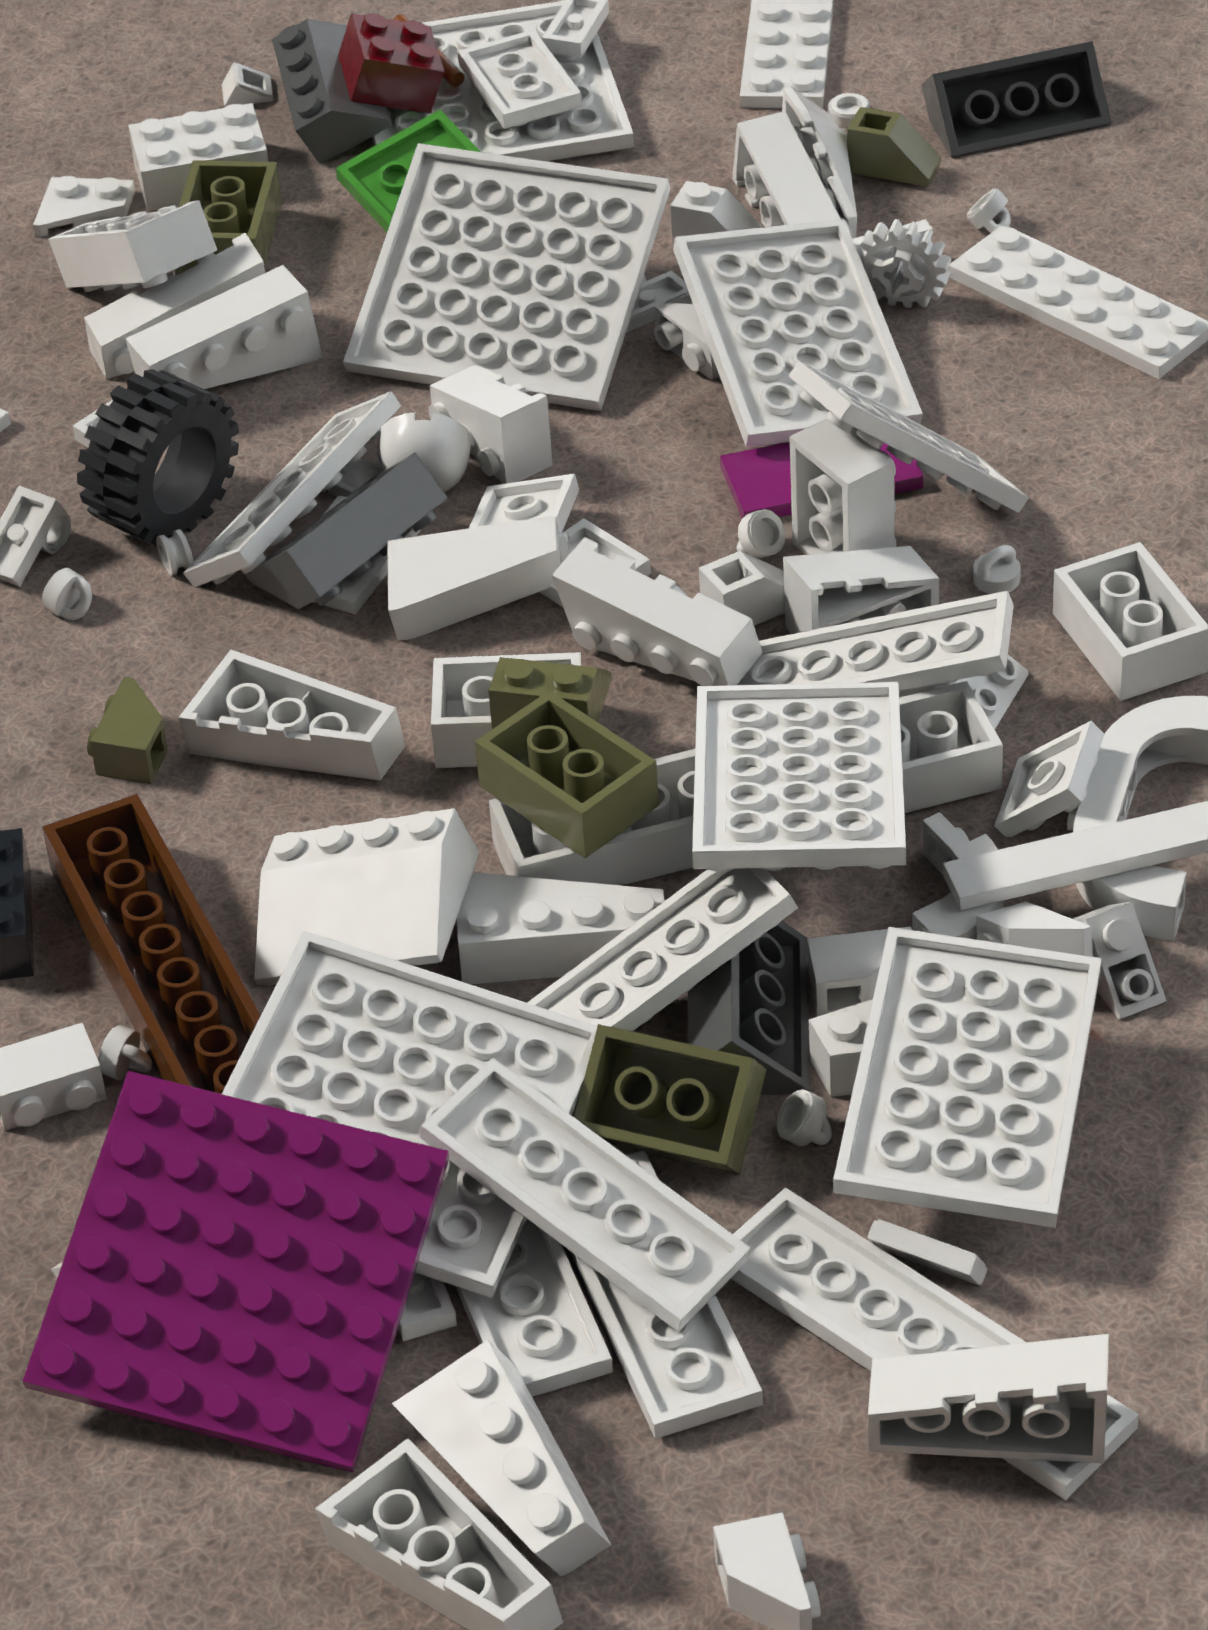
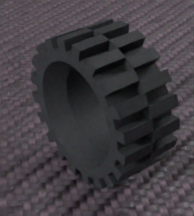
[77,369,239,546]

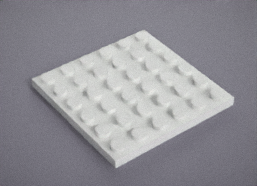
[372,0,634,161]
[343,143,670,411]
[222,931,597,1298]

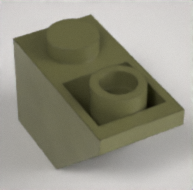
[847,107,941,187]
[87,677,168,784]

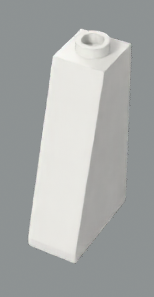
[387,515,572,640]

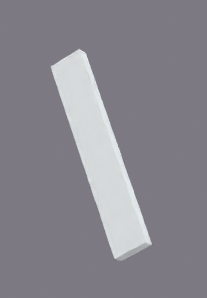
[943,801,1208,911]

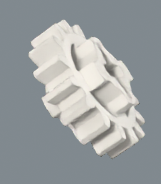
[857,219,951,308]

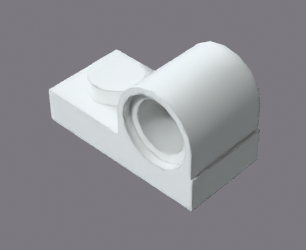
[0,486,71,587]

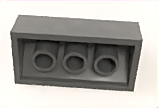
[272,19,393,163]
[921,41,1112,157]
[245,453,447,609]
[688,921,810,1095]

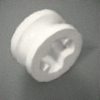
[156,529,194,576]

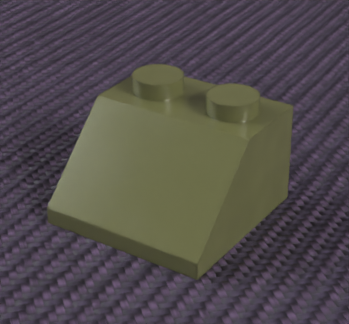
[488,657,612,729]

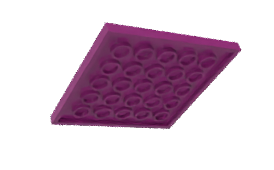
[22,1071,450,1472]

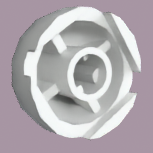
[378,413,470,492]

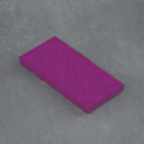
[720,442,924,518]

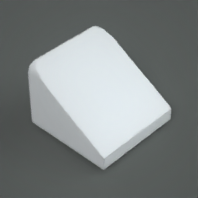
[222,63,273,107]

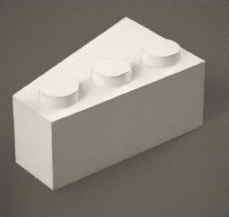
[429,365,553,484]
[783,546,939,634]

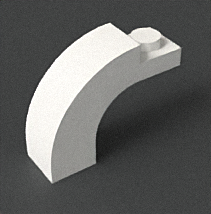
[912,812,1004,940]

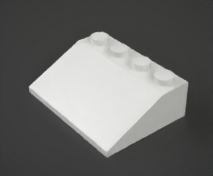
[254,808,480,986]

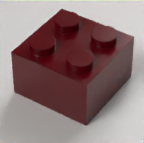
[338,13,445,114]

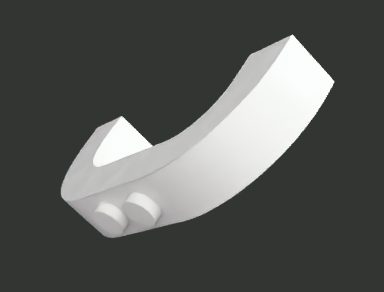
[1067,696,1208,942]

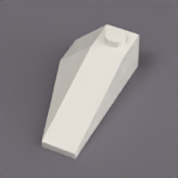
[782,87,857,239]

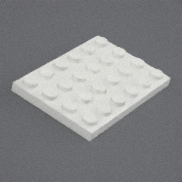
[673,219,923,447]
[692,682,906,872]
[833,927,1102,1228]

